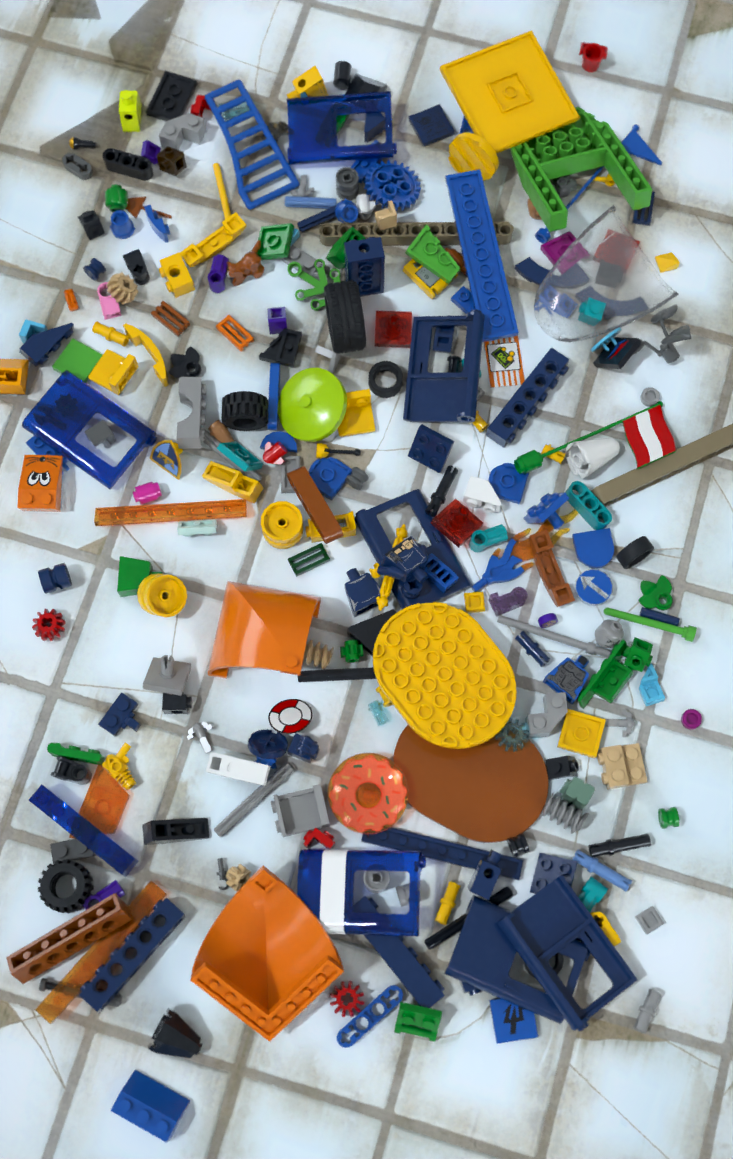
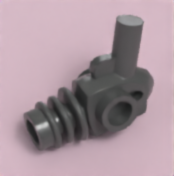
[552,174,577,197]

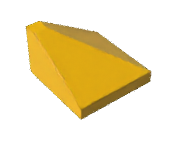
[655,252,679,273]

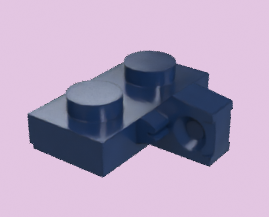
[98,692,141,736]

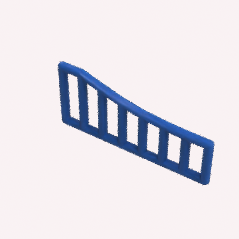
[205,79,300,210]

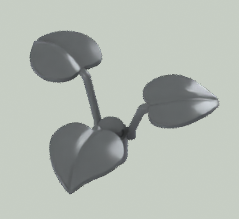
[634,304,691,364]

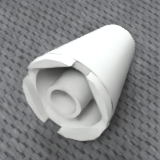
[566,438,620,478]

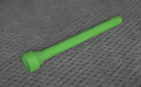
[603,607,697,642]

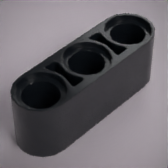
[102,148,153,181]

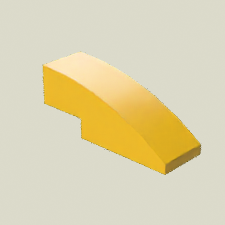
[202,461,263,504]

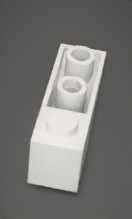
[206,752,270,786]

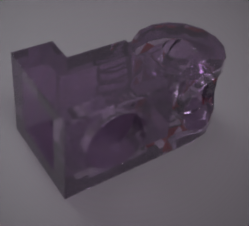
[488,587,527,617]

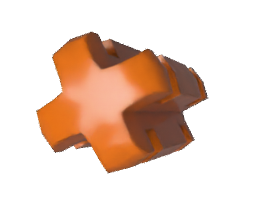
[64,289,79,311]

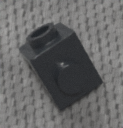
[78,210,105,240]
[546,755,579,780]

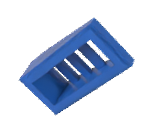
[424,553,459,593]

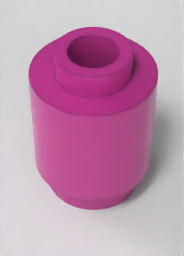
[132,482,162,505]

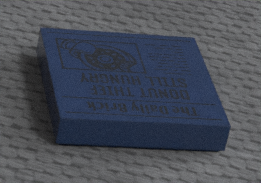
[408,104,455,147]

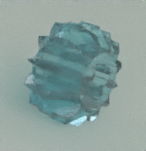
[495,718,529,752]

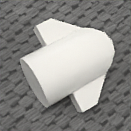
[355,194,376,220]

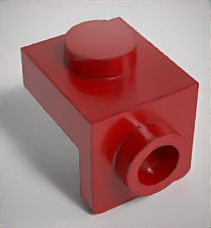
[190,95,214,118]
[303,828,335,850]

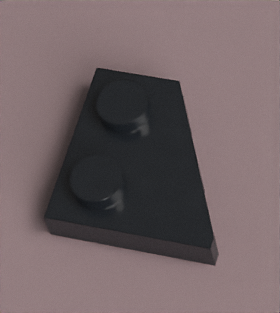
[259,328,302,367]

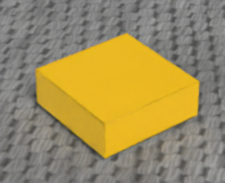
[464,592,485,613]

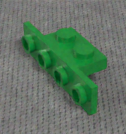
[578,639,633,709]

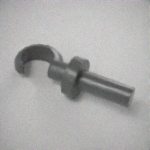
[216,858,229,890]

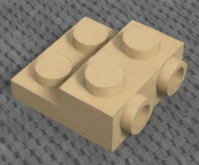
[597,743,647,790]

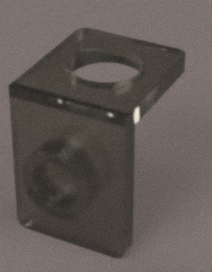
[261,121,295,149]

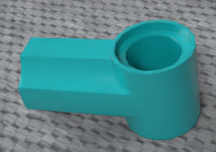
[469,524,508,553]
[578,876,608,913]

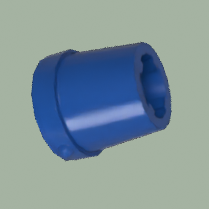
[335,198,358,223]
[110,210,135,239]

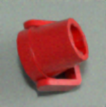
[579,42,608,72]

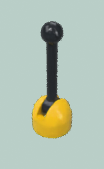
[316,443,361,458]

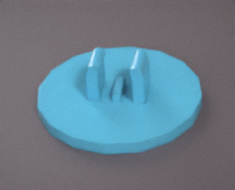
[591,327,622,352]

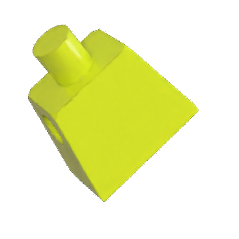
[119,90,142,132]

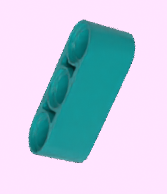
[565,481,612,530]

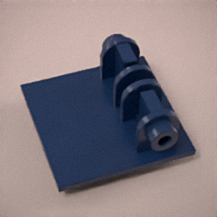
[530,853,578,894]

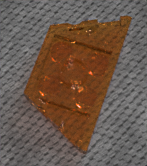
[69,764,130,839]

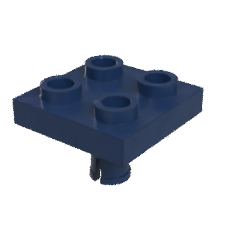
[408,424,455,473]

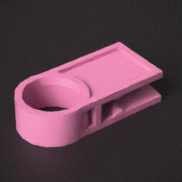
[97,282,122,320]

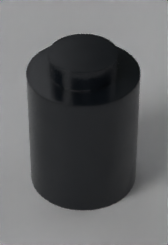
[333,61,352,90]

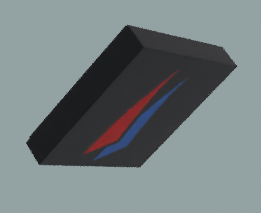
[593,337,641,369]

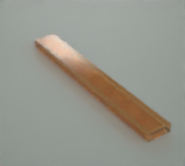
[94,499,247,526]
[35,881,167,1025]

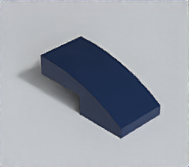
[433,326,455,353]

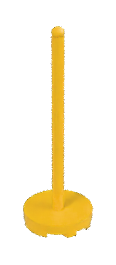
[448,133,499,181]

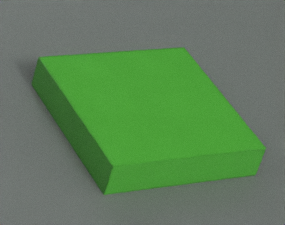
[52,338,102,386]

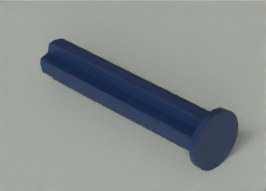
[297,206,336,232]

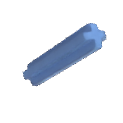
[285,196,337,209]

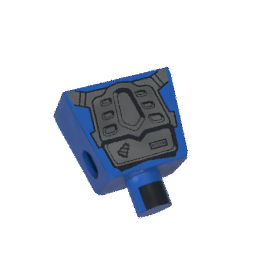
[543,655,590,704]

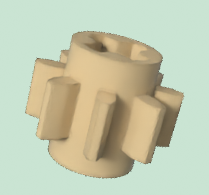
[226,864,251,891]

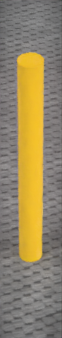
[213,163,231,219]

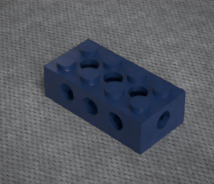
[344,237,385,297]

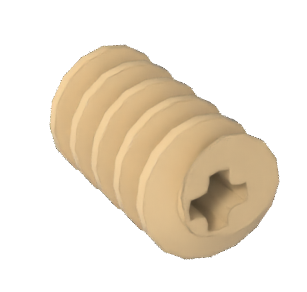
[303,640,334,670]

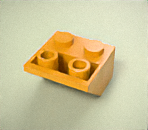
[0,359,29,394]

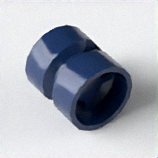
[38,563,72,594]

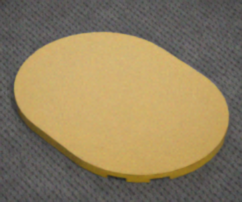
[373,602,517,749]

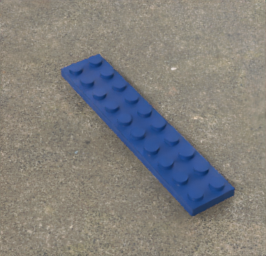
[445,169,519,342]

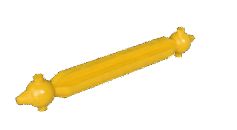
[376,524,408,611]

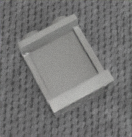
[271,784,330,837]

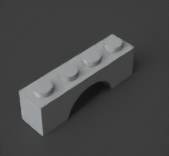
[177,377,206,449]

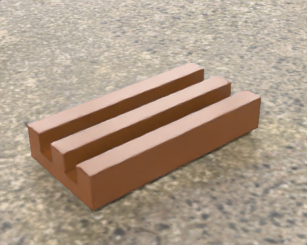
[151,301,190,337]

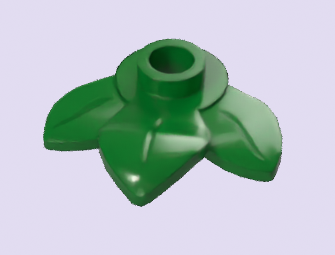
[638,575,673,610]

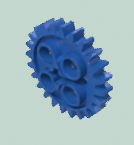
[364,160,421,211]

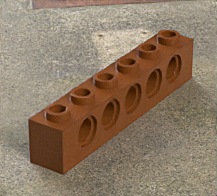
[6,893,132,984]

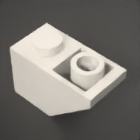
[463,475,501,513]

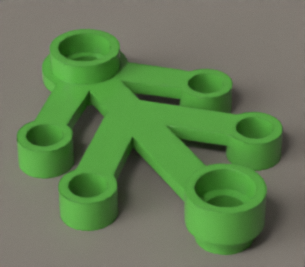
[287,259,340,311]

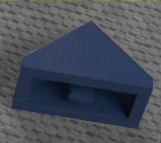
[364,102,386,142]

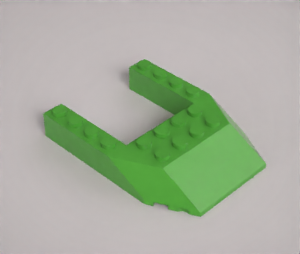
[510,107,652,232]

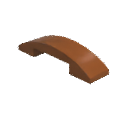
[529,530,575,607]

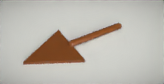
[126,197,172,219]

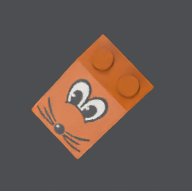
[17,455,63,512]

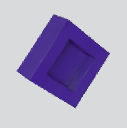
[141,140,161,165]

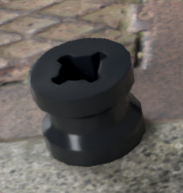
[507,833,530,858]

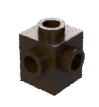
[157,146,187,176]

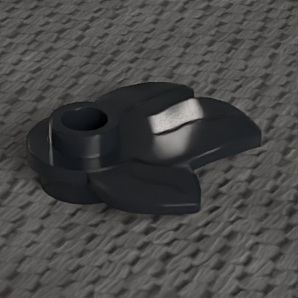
[169,346,201,378]

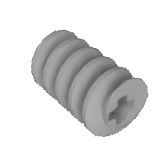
[542,792,588,834]

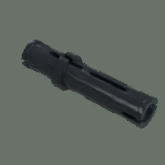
[425,466,458,517]
[588,833,651,858]

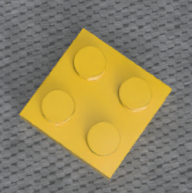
[557,709,606,758]

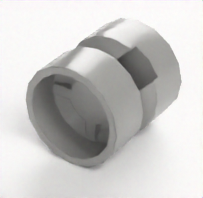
[363,864,390,894]

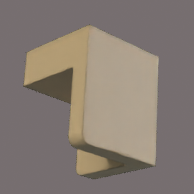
[374,200,397,231]

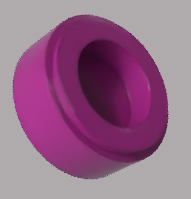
[681,709,702,730]

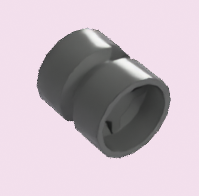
[336,167,359,200]

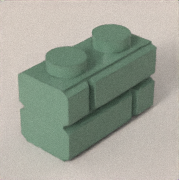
[559,777,595,810]

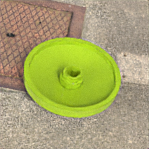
[278,368,347,442]

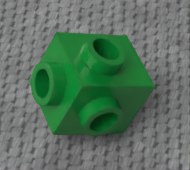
[623,637,653,672]

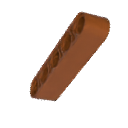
[287,466,344,544]

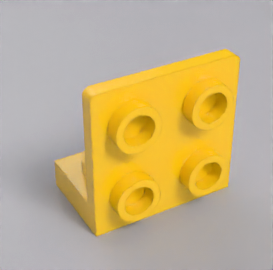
[88,349,138,395]
[338,389,375,437]

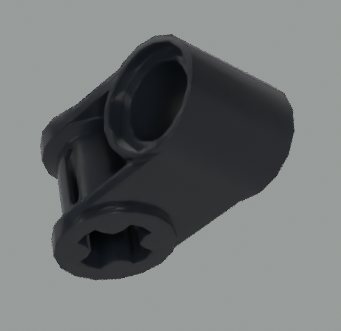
[122,249,150,285]
[50,756,92,785]

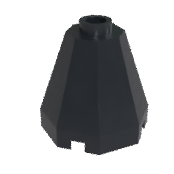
[148,1008,203,1058]

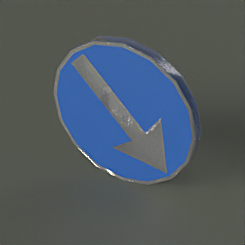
[575,569,613,606]

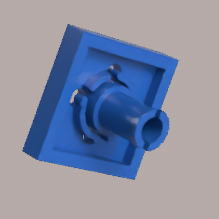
[523,492,569,529]

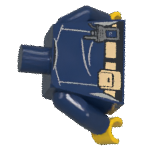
[369,536,429,584]

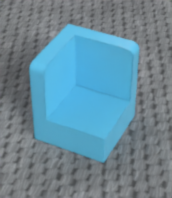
[19,319,48,343]

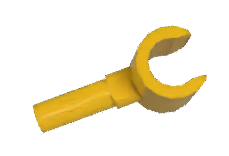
[591,173,615,186]

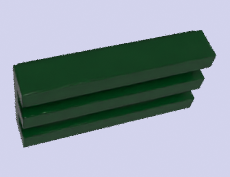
[288,543,330,577]

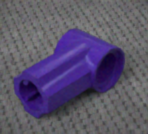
[208,254,229,293]
[84,880,126,910]

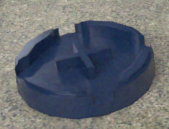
[248,729,288,759]

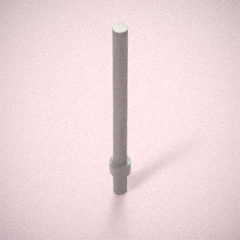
[497,615,611,658]

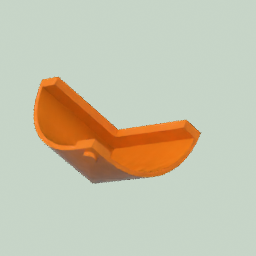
[207,581,321,679]
[190,865,344,1042]

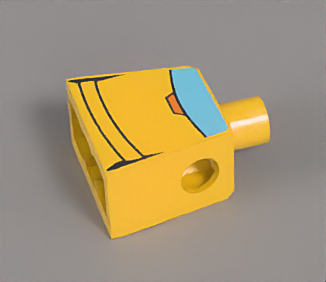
[286,66,329,107]

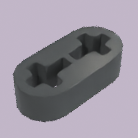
[62,153,93,180]

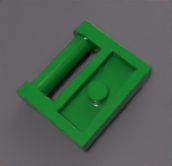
[394,1002,442,1042]

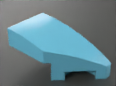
[639,663,665,706]

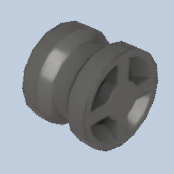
[345,467,369,490]

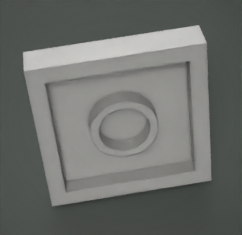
[143,655,191,696]

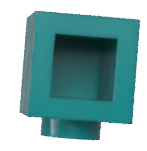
[578,297,606,326]

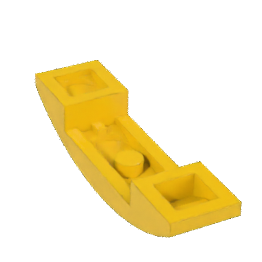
[180,212,247,267]
[123,323,168,387]

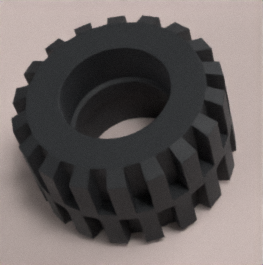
[221,391,268,431]
[38,859,94,913]

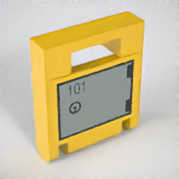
[402,259,458,299]

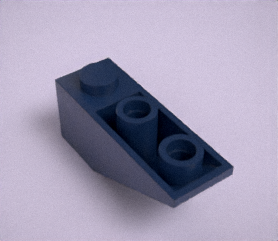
[19,323,74,367]

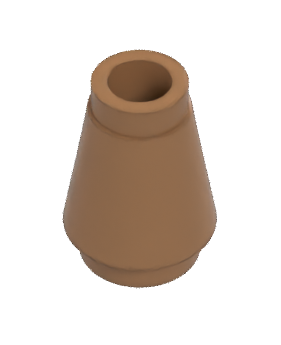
[208,420,235,443]

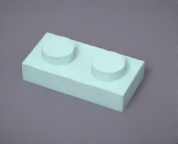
[177,518,217,537]

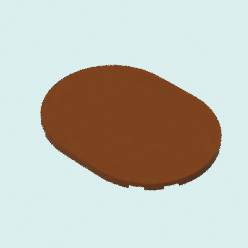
[393,725,548,843]

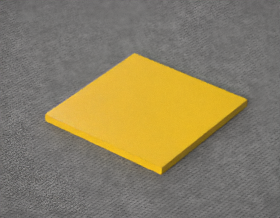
[439,30,580,154]

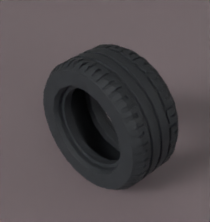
[324,280,366,354]

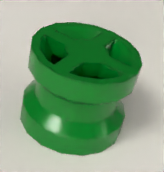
[658,807,679,829]

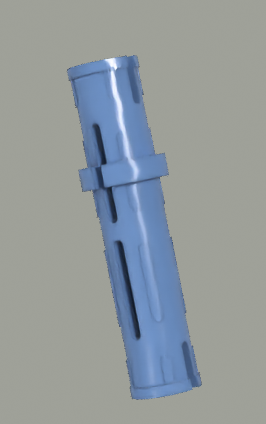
[572,849,632,892]

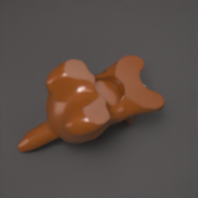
[227,240,265,286]

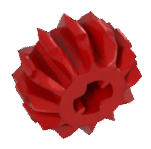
[32,609,66,641]
[330,981,365,1017]

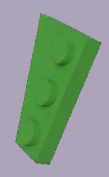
[405,224,460,284]

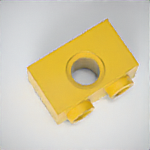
[158,252,195,298]

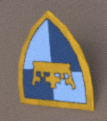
[150,440,183,480]

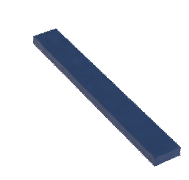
[361,826,524,881]

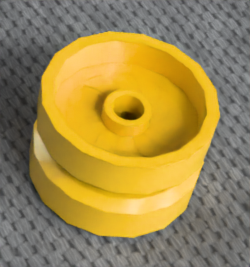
[261,501,303,549]
[137,573,187,617]

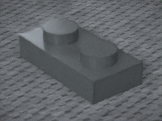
[50,836,95,864]

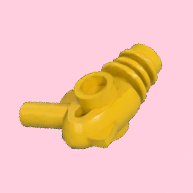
[102,743,136,790]

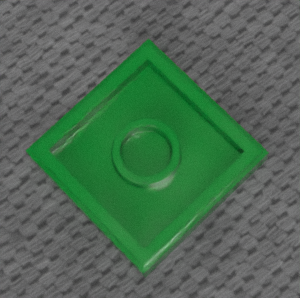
[257,223,295,260]

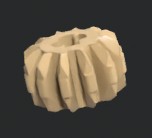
[106,272,138,305]

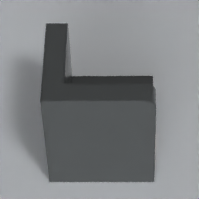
[84,420,116,446]

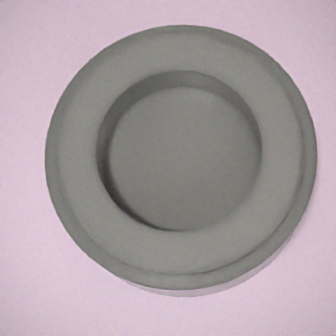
[640,387,660,407]

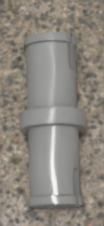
[633,989,662,1034]

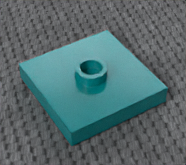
[217,441,264,472]

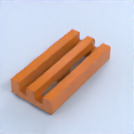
[216,315,254,352]

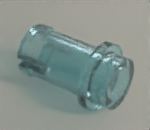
[368,700,389,726]

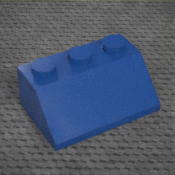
[110,1070,191,1143]

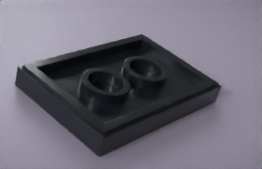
[146,70,197,121]

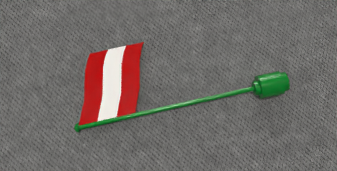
[514,401,676,474]

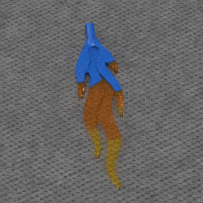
[471,509,578,592]

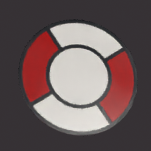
[268,699,313,734]

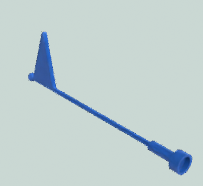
[535,124,662,244]

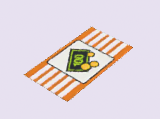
[484,336,525,388]

